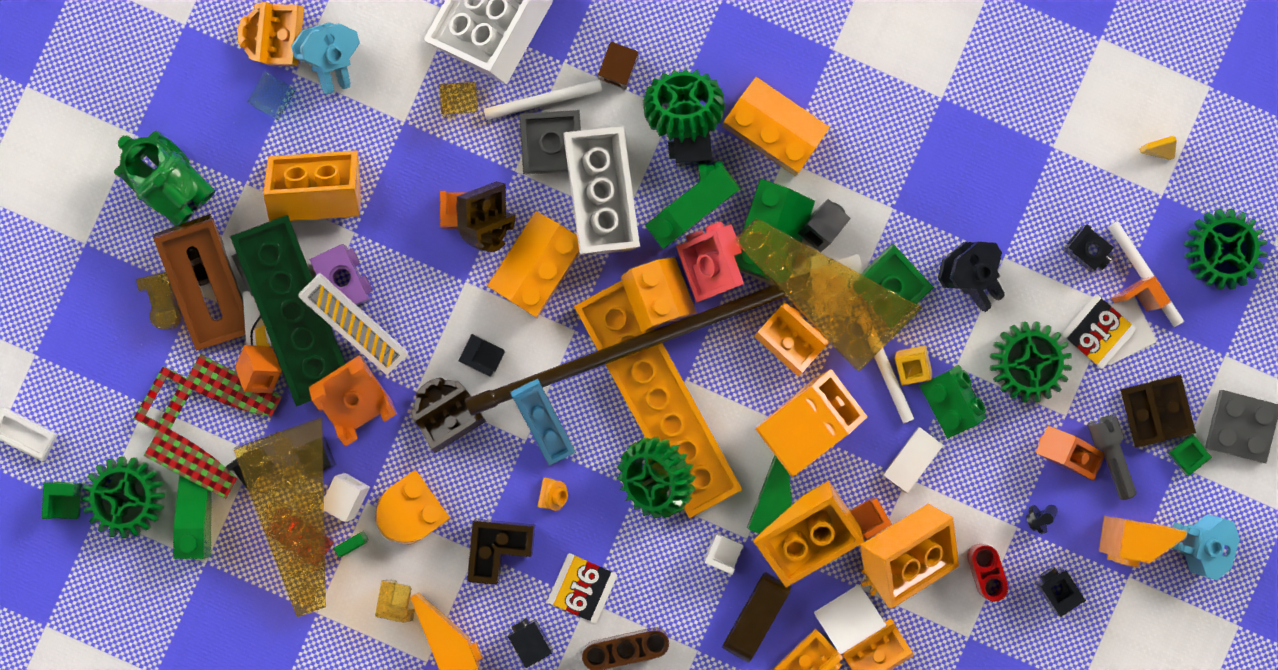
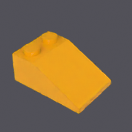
[753,480,864,588]

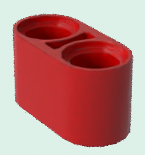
[967,543,1008,602]

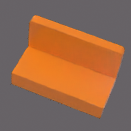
[1111,276,1171,311]

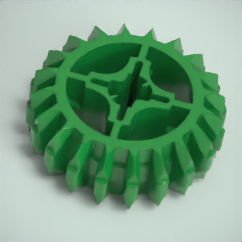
[643,68,725,143]
[1184,209,1268,290]
[989,322,1072,402]
[616,436,696,519]
[81,456,165,539]

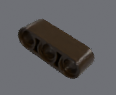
[722,572,792,663]

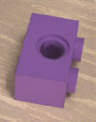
[309,244,373,306]

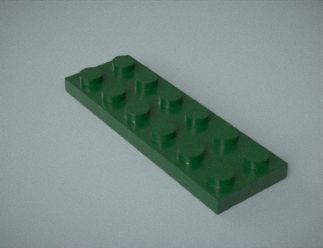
[230,215,345,407]

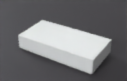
[0,407,59,461]
[883,427,944,493]

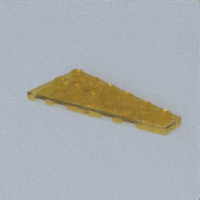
[234,417,326,617]

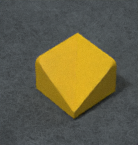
[895,345,932,386]

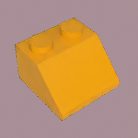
[621,257,697,333]

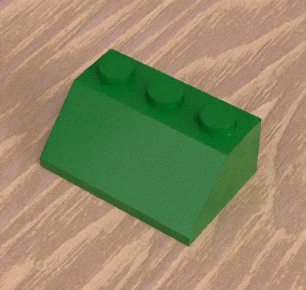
[734,179,815,283]

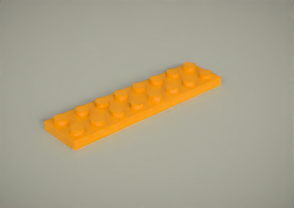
[574,280,742,519]

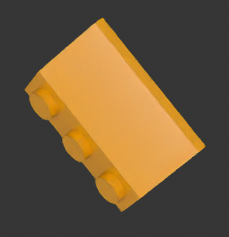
[722,77,830,177]
[263,150,361,221]
[487,211,580,319]
[860,504,959,609]
[1099,516,1187,567]

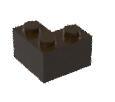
[467,519,536,585]

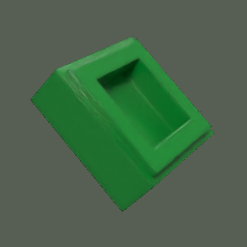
[1167,434,1212,476]
[334,531,369,557]

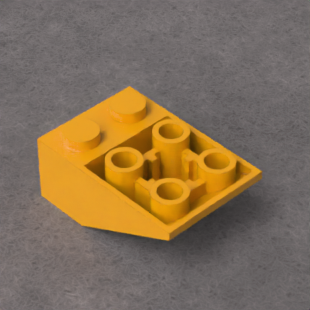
[755,369,867,477]

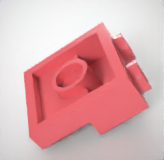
[676,221,744,303]

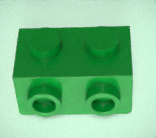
[919,365,987,439]

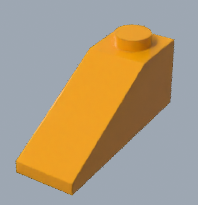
[410,592,483,670]

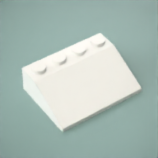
[424,0,553,84]

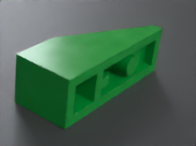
[645,165,741,249]
[747,455,792,534]
[173,475,212,559]

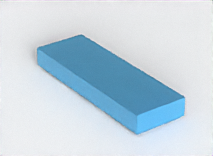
[510,378,576,466]

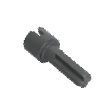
[1087,414,1136,500]

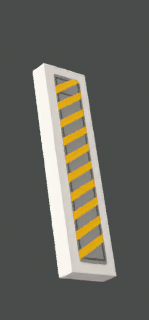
[299,273,408,375]

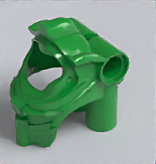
[114,131,216,226]

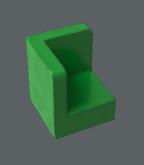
[41,481,82,519]

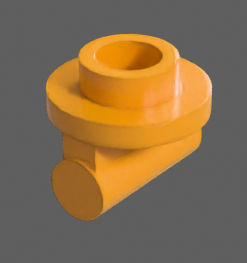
[537,477,568,511]

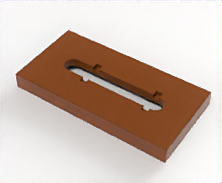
[154,218,245,351]

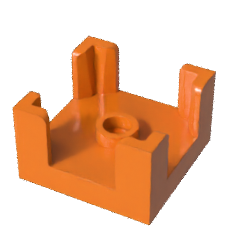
[309,355,397,447]

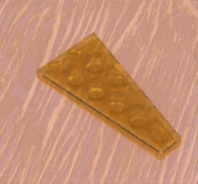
[734,219,923,371]

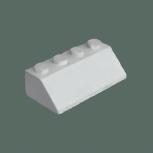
[563,126,640,254]

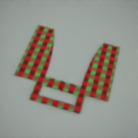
[133,354,283,499]

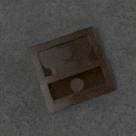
[1120,374,1196,448]

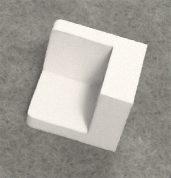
[320,473,370,522]
[704,533,743,575]

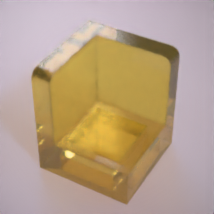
[439,82,478,118]
[375,579,415,623]

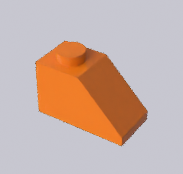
[1035,426,1105,481]

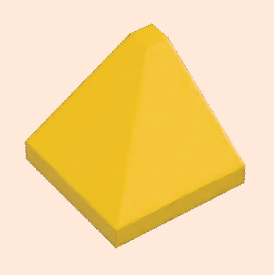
[1140,136,1177,160]

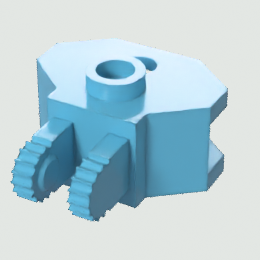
[291,22,360,95]
[1171,514,1240,580]

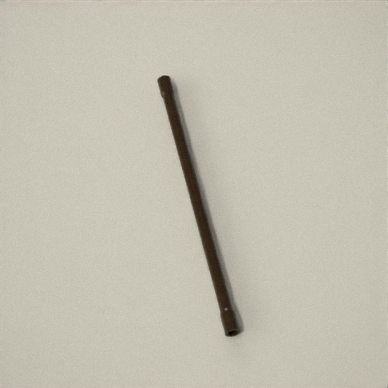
[465,262,832,416]

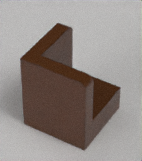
[598,42,639,90]

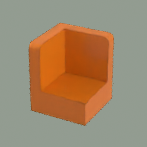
[440,191,467,229]
[235,345,282,393]
[850,497,892,540]

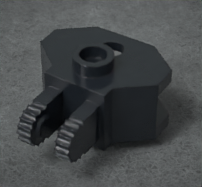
[938,242,1005,312]

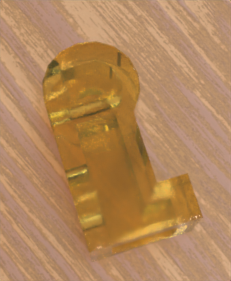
[136,272,181,330]

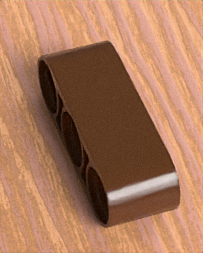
[582,627,669,670]

